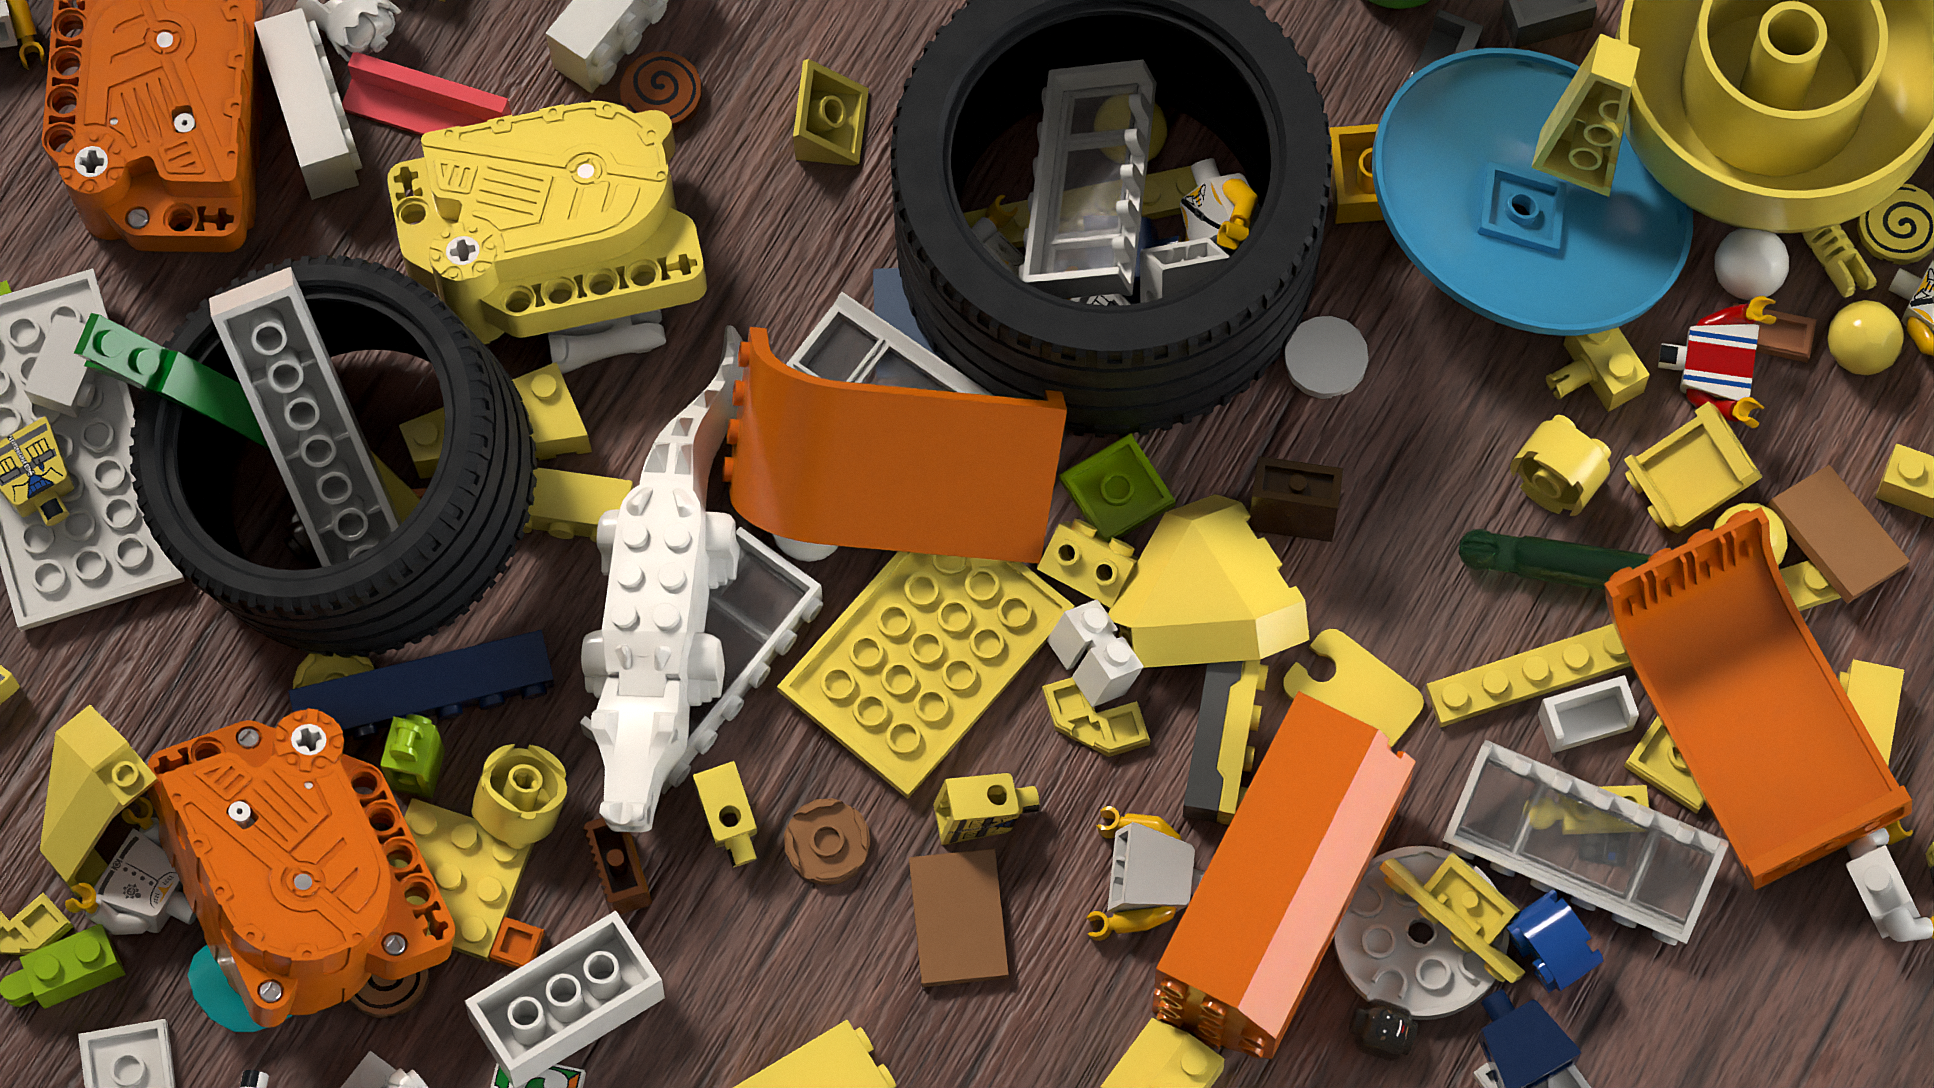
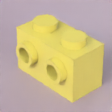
[1037,519,1139,608]

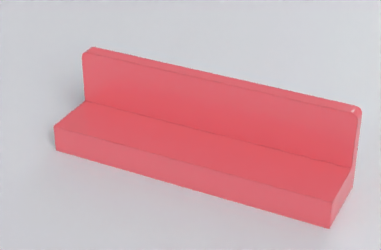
[342,52,512,136]

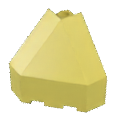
[1108,494,1310,668]
[40,705,159,899]

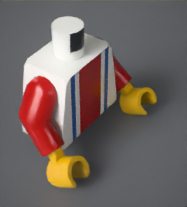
[1658,296,1776,428]

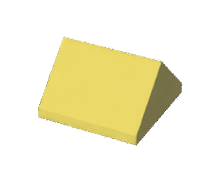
[793,59,869,166]

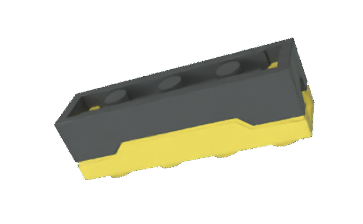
[1182,659,1269,825]

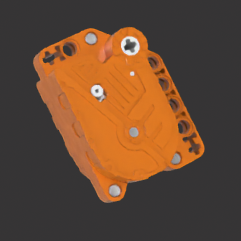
[42,0,264,252]
[147,708,456,1028]

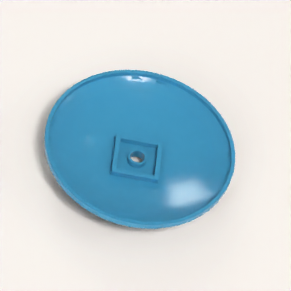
[1372,48,1693,336]

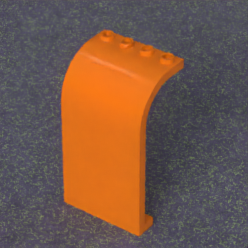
[721,327,1067,564]
[1604,507,1912,890]

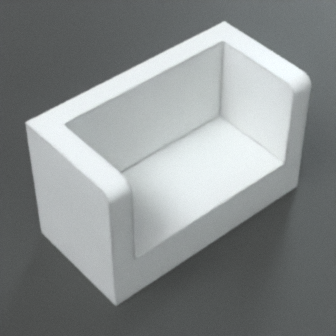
[1538,675,1639,753]

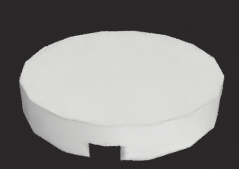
[1284,316,1368,399]

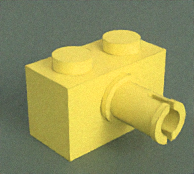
[1546,327,1650,412]

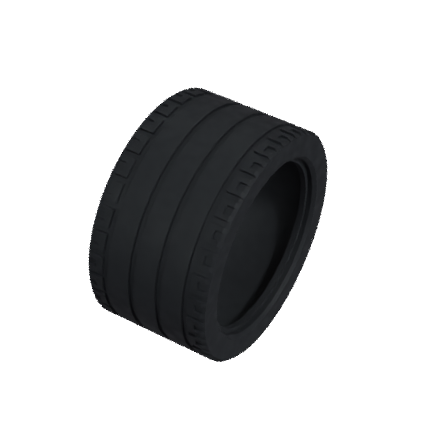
[891,0,1332,438]

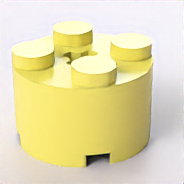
[1510,415,1611,516]
[471,744,568,849]

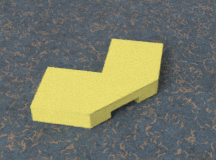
[1042,677,1150,757]
[0,892,74,955]

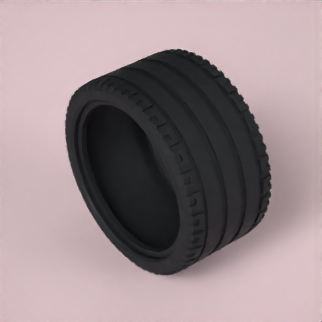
[129,255,537,658]

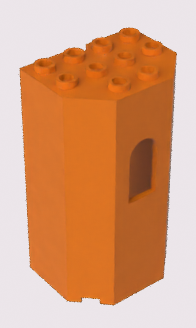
[1152,691,1416,1059]

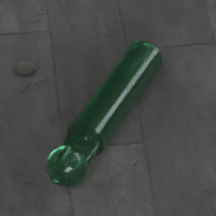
[1458,528,1652,590]

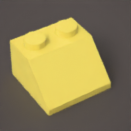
[1100,1018,1225,1088]

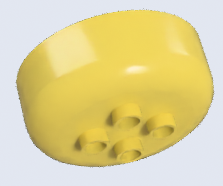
[1615,0,1934,233]

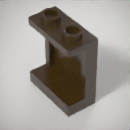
[1249,456,1344,542]

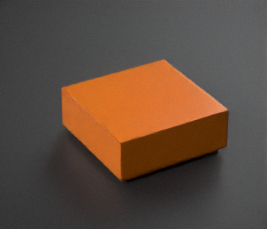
[488,916,546,969]

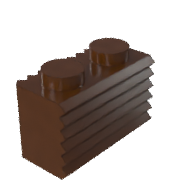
[583,817,652,915]

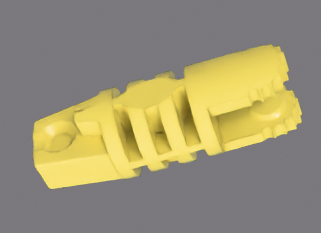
[1801,224,1877,298]

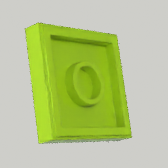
[1059,433,1176,543]

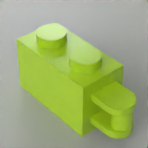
[380,714,445,798]
[0,924,126,1009]

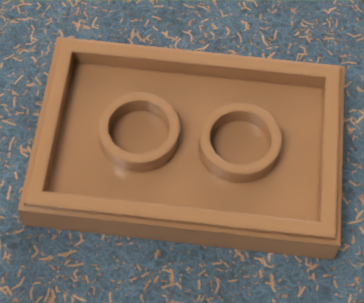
[1766,465,1910,604]
[909,849,1009,987]

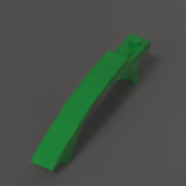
[74,313,272,454]

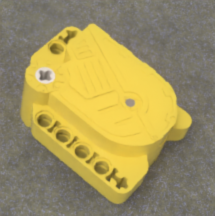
[387,100,707,344]

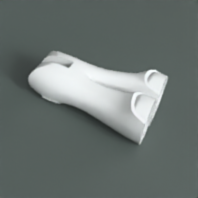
[547,309,666,374]

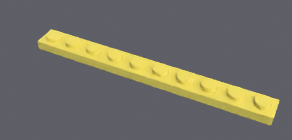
[1425,560,1841,728]

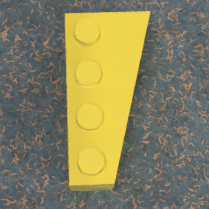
[1531,34,1640,197]
[399,362,592,479]

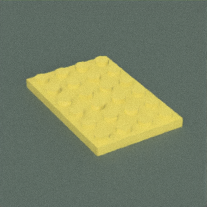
[777,551,1075,799]

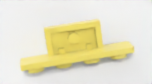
[1379,853,1525,983]

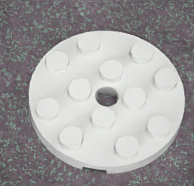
[1333,846,1509,1020]

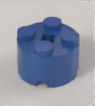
[1506,889,1604,993]

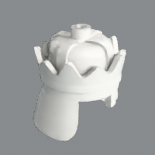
[295,0,401,62]

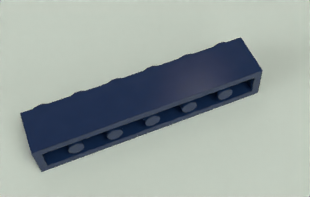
[288,630,554,740]

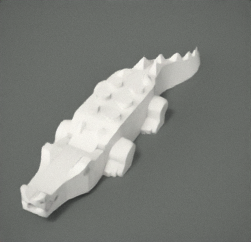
[581,325,744,833]

